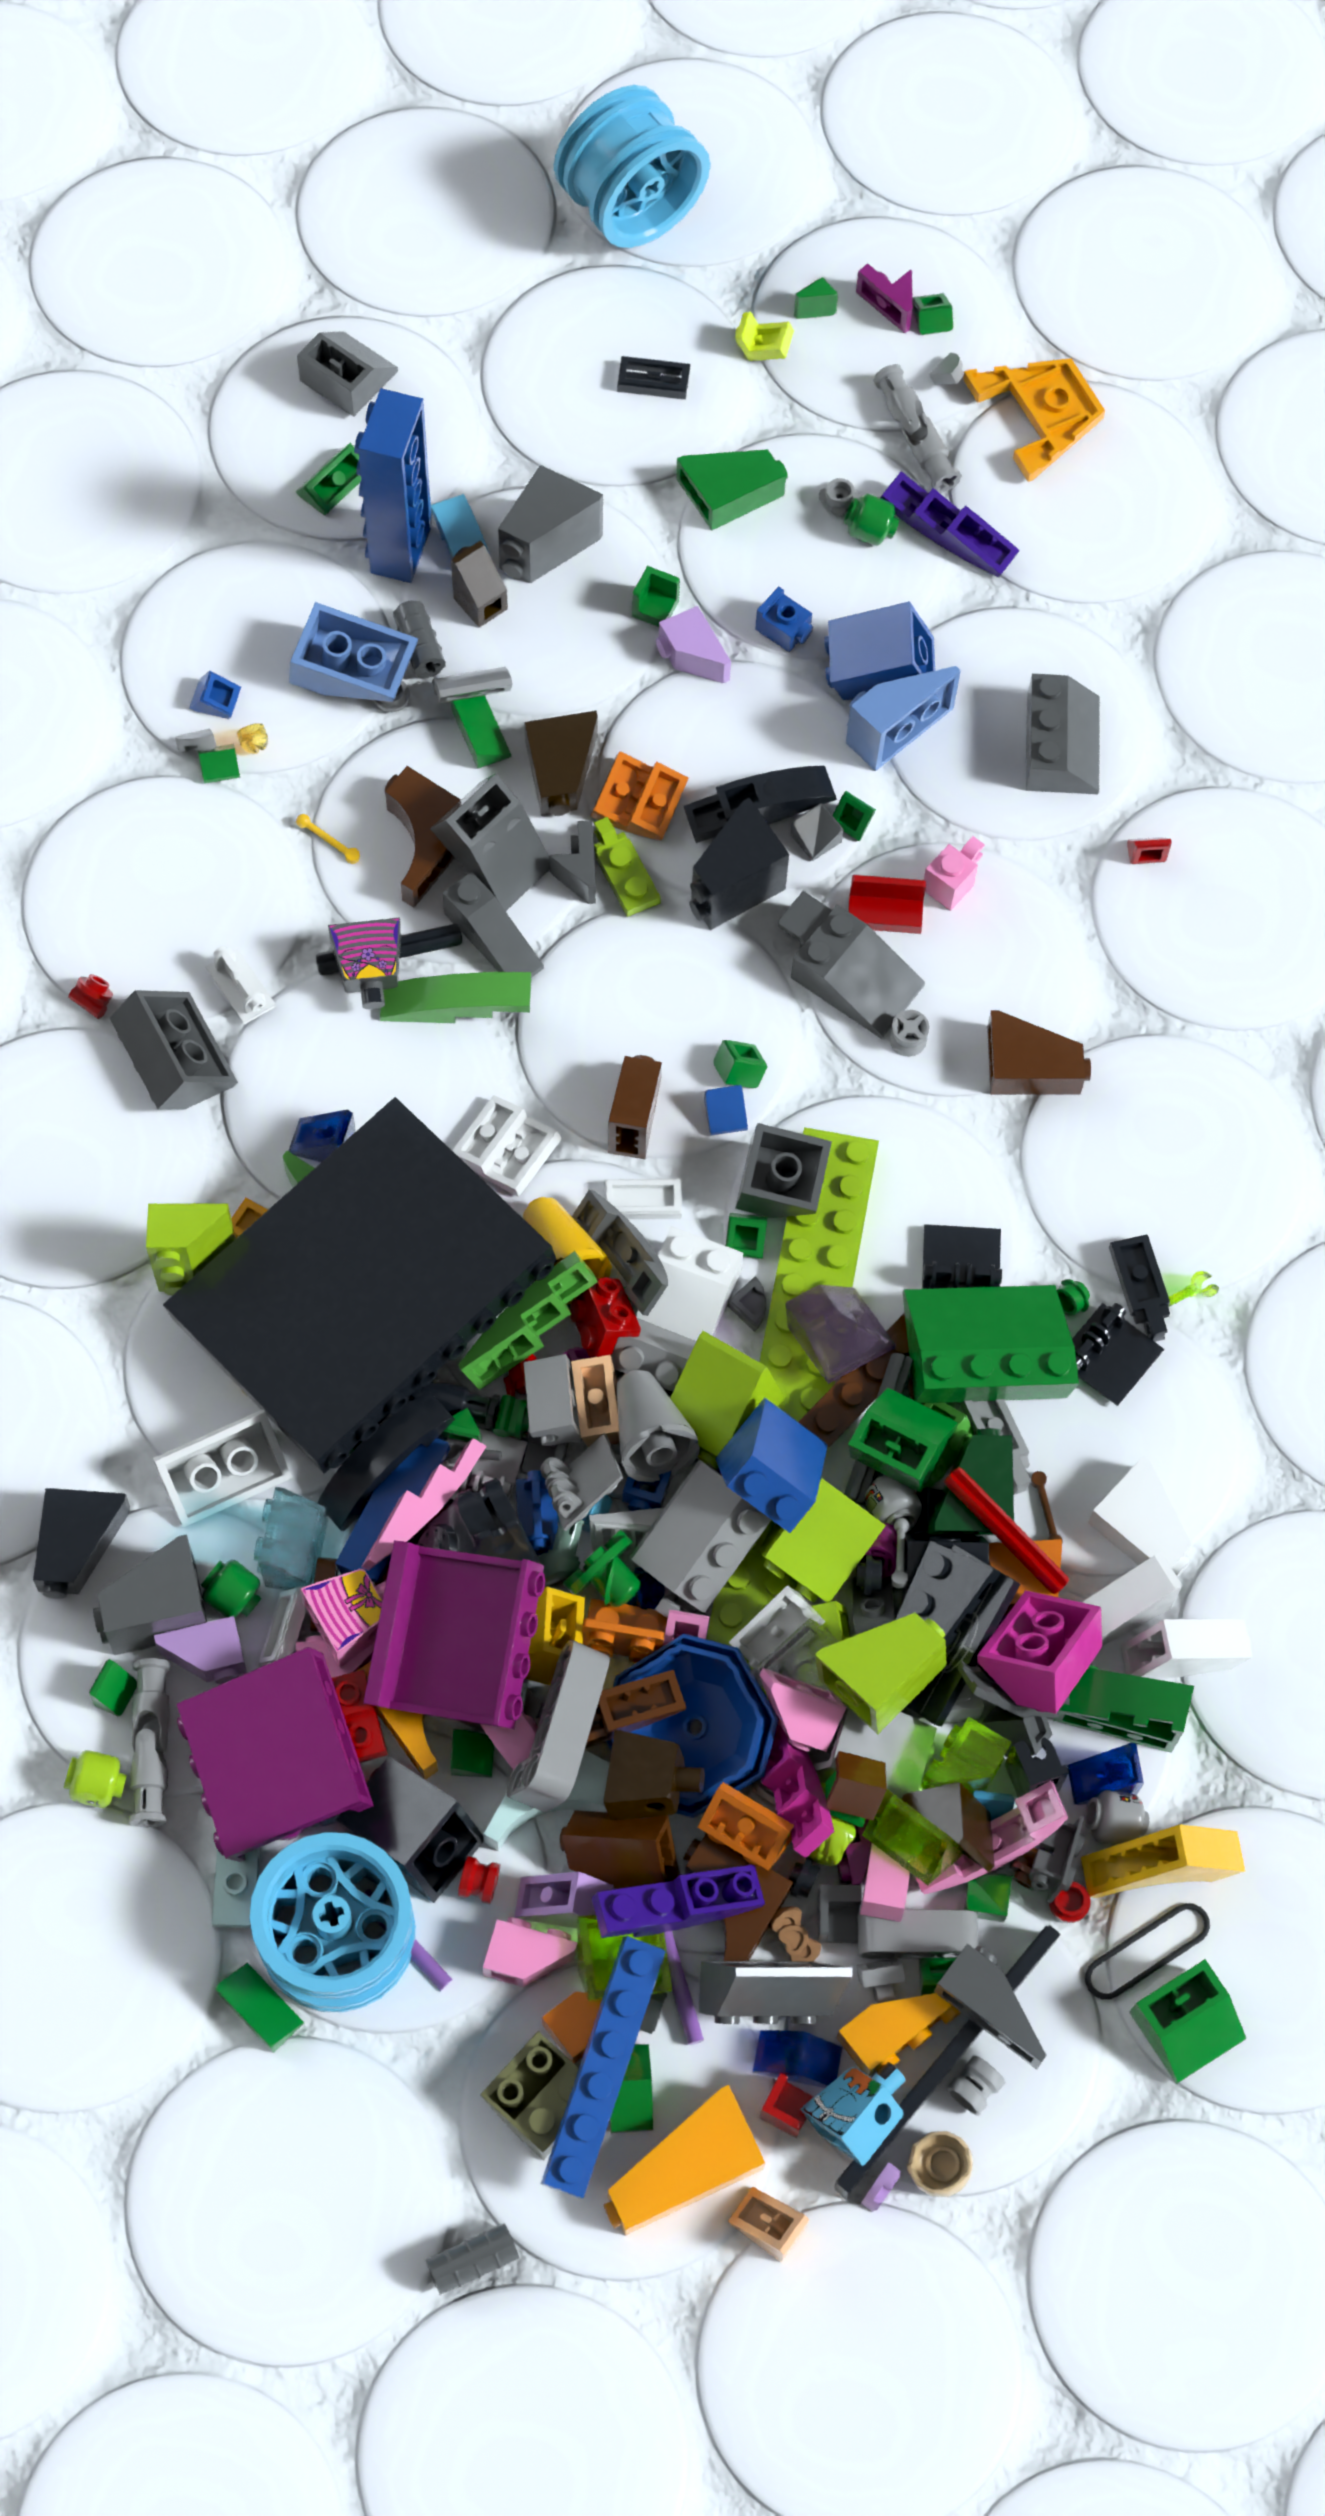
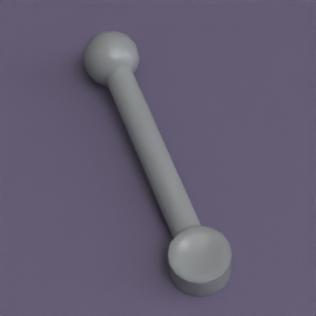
[892,1518,910,1589]

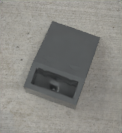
[430,773,550,911]

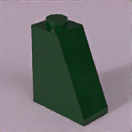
[927,1428,1014,1536]

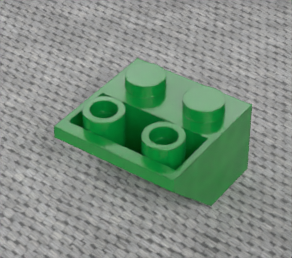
[848,1387,958,1493]
[1129,1959,1247,2084]

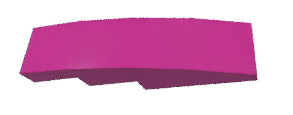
[761,1724,834,1858]

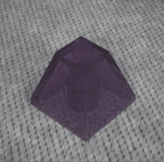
[785,1285,895,1384]

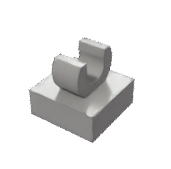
[856,1958,905,2003]

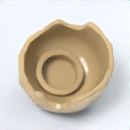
[907,2131,973,2197]

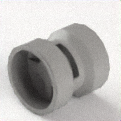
[946,2055,1006,2116]

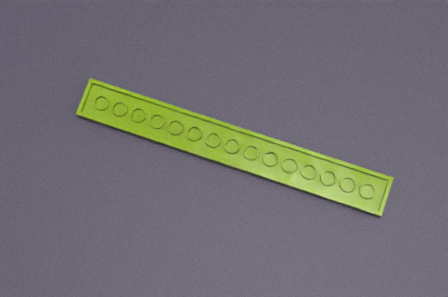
[706,1127,879,1702]

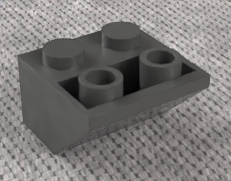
[297,331,398,417]

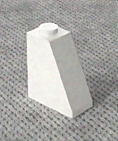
[1088,1455,1193,1577]
[1081,1552,1182,1646]
[1121,1619,1252,1680]

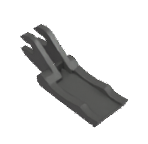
[957,1660,1070,1718]

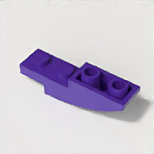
[591,1865,765,1938]

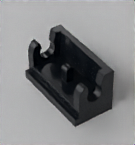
[1005,1738,1069,1798]

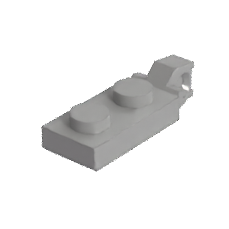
[959,1399,1031,1495]

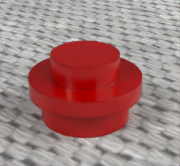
[1049,1881,1091,1923]

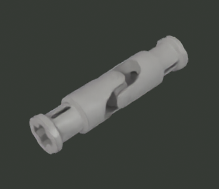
[874,364,962,493]
[129,1658,170,1827]

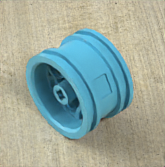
[554,85,711,248]
[249,1832,416,2013]

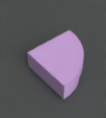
[861,2162,901,2212]

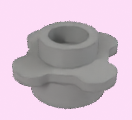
[819,478,861,516]

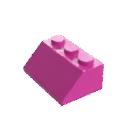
[977,1590,1102,1714]

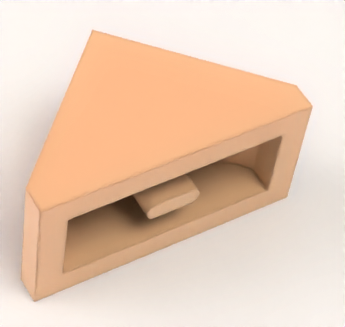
[728,2186,810,2262]

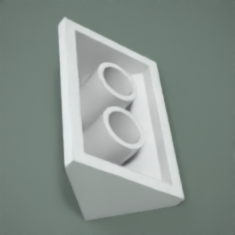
[153,1409,292,1528]

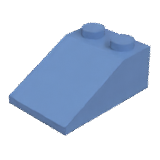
[289,602,418,702]
[846,666,961,771]

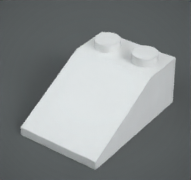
[636,1226,743,1341]

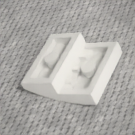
[452,1095,561,1197]

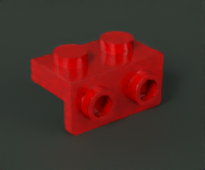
[570,1277,641,1358]

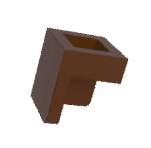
[826,1751,887,1820]

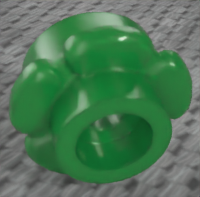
[1057,1279,1090,1316]

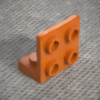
[582,1598,668,1663]
[697,1782,795,1871]

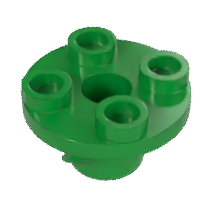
[563,1530,641,1607]

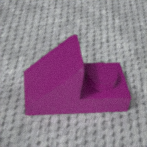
[856,263,912,334]

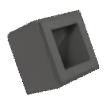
[791,803,843,861]

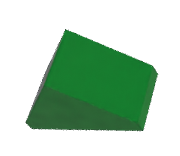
[610,2044,653,2133]

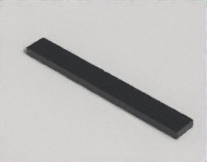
[834,1925,1061,2199]

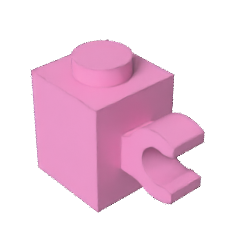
[924,836,985,911]

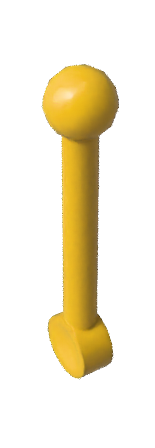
[296,814,360,864]

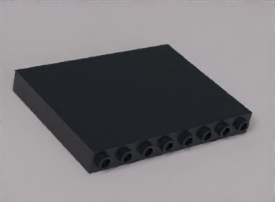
[163,1097,557,1474]

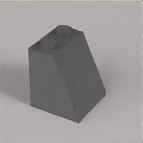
[498,465,603,583]
[93,1534,207,1655]

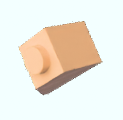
[571,1355,620,1447]

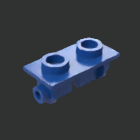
[516,1470,558,1555]

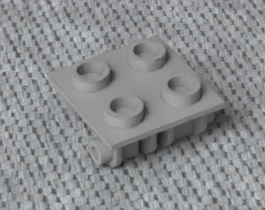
[442,1428,528,1501]
[541,1433,623,1531]

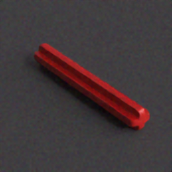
[944,1467,1069,1594]

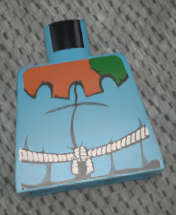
[800,2062,906,2166]

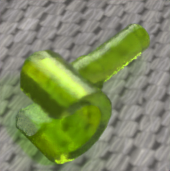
[1168,1271,1219,1308]

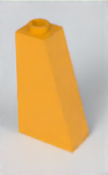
[603,2084,766,2236]

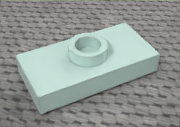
[212,1848,260,1928]

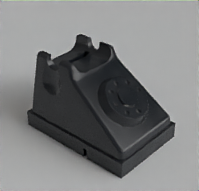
[407,1478,540,1564]

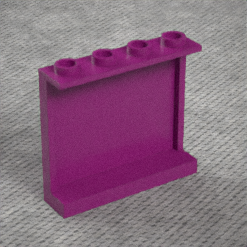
[363,1540,545,1729]
[177,1647,374,1862]

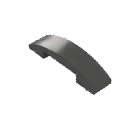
[572,1190,668,1316]

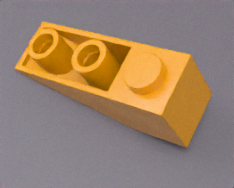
[836,1993,961,2076]

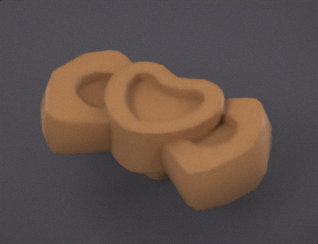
[770,1906,822,1961]

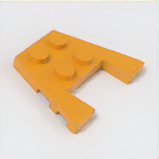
[963,358,1105,482]

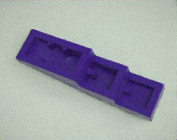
[880,471,1020,578]

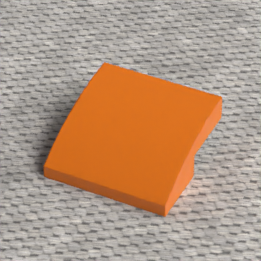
[590,751,689,840]

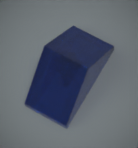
[288,1109,356,1162]
[1067,1743,1144,1805]
[752,2030,843,2088]

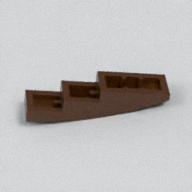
[534,1670,686,1748]

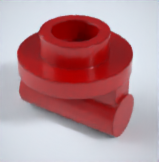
[68,974,113,1019]

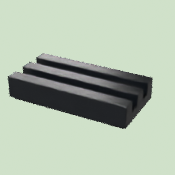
[617,356,691,400]

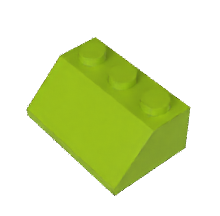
[146,1203,236,1296]

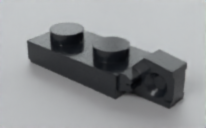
[1109,1234,1170,1342]

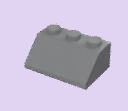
[629,1459,771,1613]

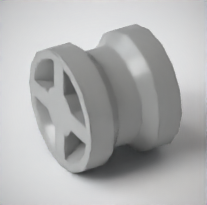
[890,1010,930,1057]

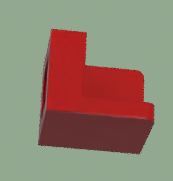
[759,2073,814,2138]

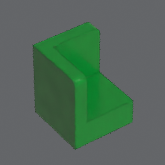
[632,565,680,627]

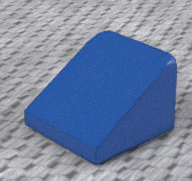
[189,671,241,719]
[704,1085,748,1136]

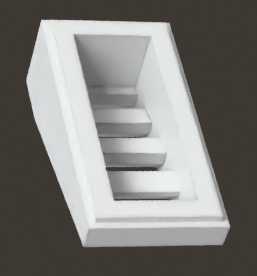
[589,1508,664,1554]

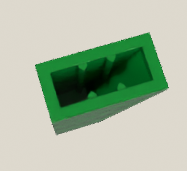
[676,449,788,531]

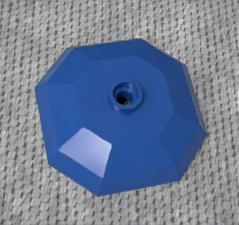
[606,1634,779,1818]

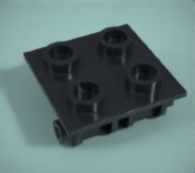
[922,1224,1002,1289]
[1072,1303,1165,1407]

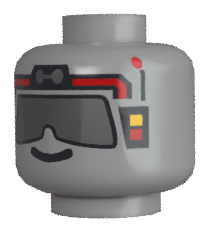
[864,1475,922,1531]
[1085,1790,1150,1845]

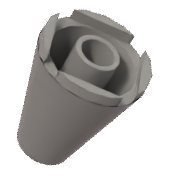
[616,1370,700,1482]

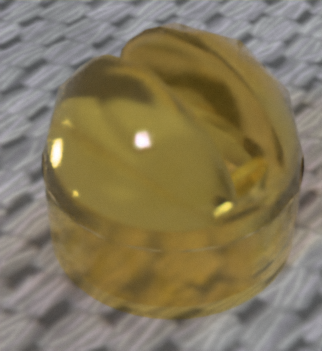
[237,723,268,754]

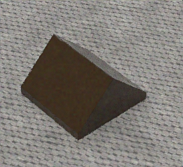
[900,1782,995,1873]

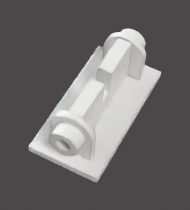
[205,946,276,1025]

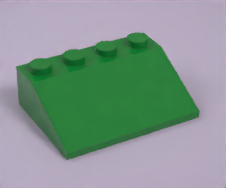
[902,1285,1079,1403]

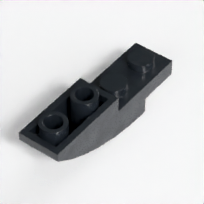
[683,765,837,843]

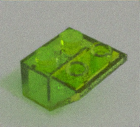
[921,1717,1012,1795]

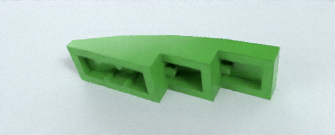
[380,972,532,1024]
[458,1251,598,1390]

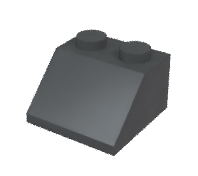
[735,1123,832,1218]

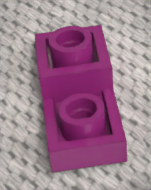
[837,1819,872,1885]

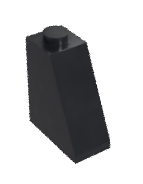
[33,1488,130,1599]

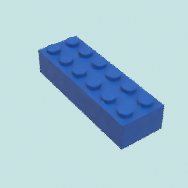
[354,388,432,583]

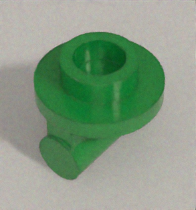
[493,1395,529,1439]

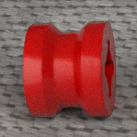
[458,1856,501,1904]

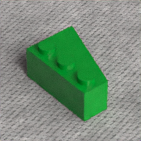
[1053,1665,1194,1753]

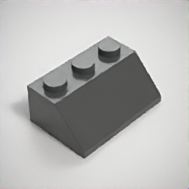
[1026,673,1100,794]
[110,990,238,1110]
[699,1961,852,2024]

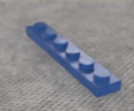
[540,1936,666,2199]

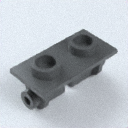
[1029,1816,1085,1903]

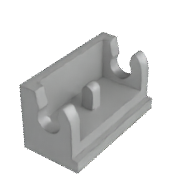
[524,1354,582,1446]

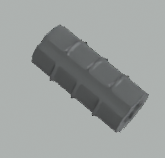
[393,600,446,678]
[425,2223,519,2295]

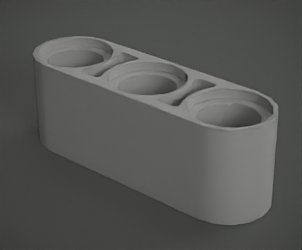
[857,1910,979,1959]

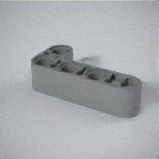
[506,1640,610,1812]

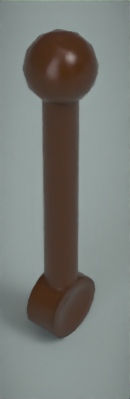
[1031,1471,1063,1544]

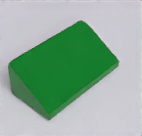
[296,442,361,516]
[451,696,511,769]
[215,1963,304,2053]

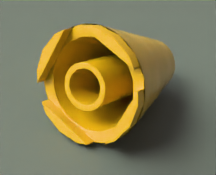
[523,1197,612,1305]

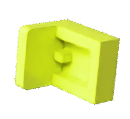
[735,312,794,361]

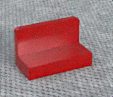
[848,875,926,934]

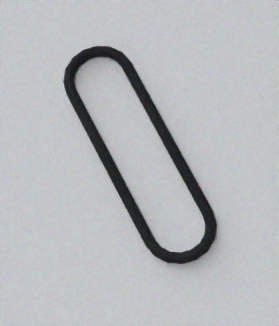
[1085,1903,1210,1999]

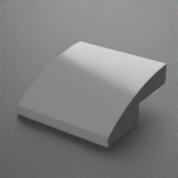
[432,666,513,703]

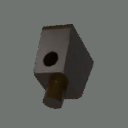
[603,1730,705,1820]

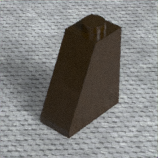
[524,710,598,816]

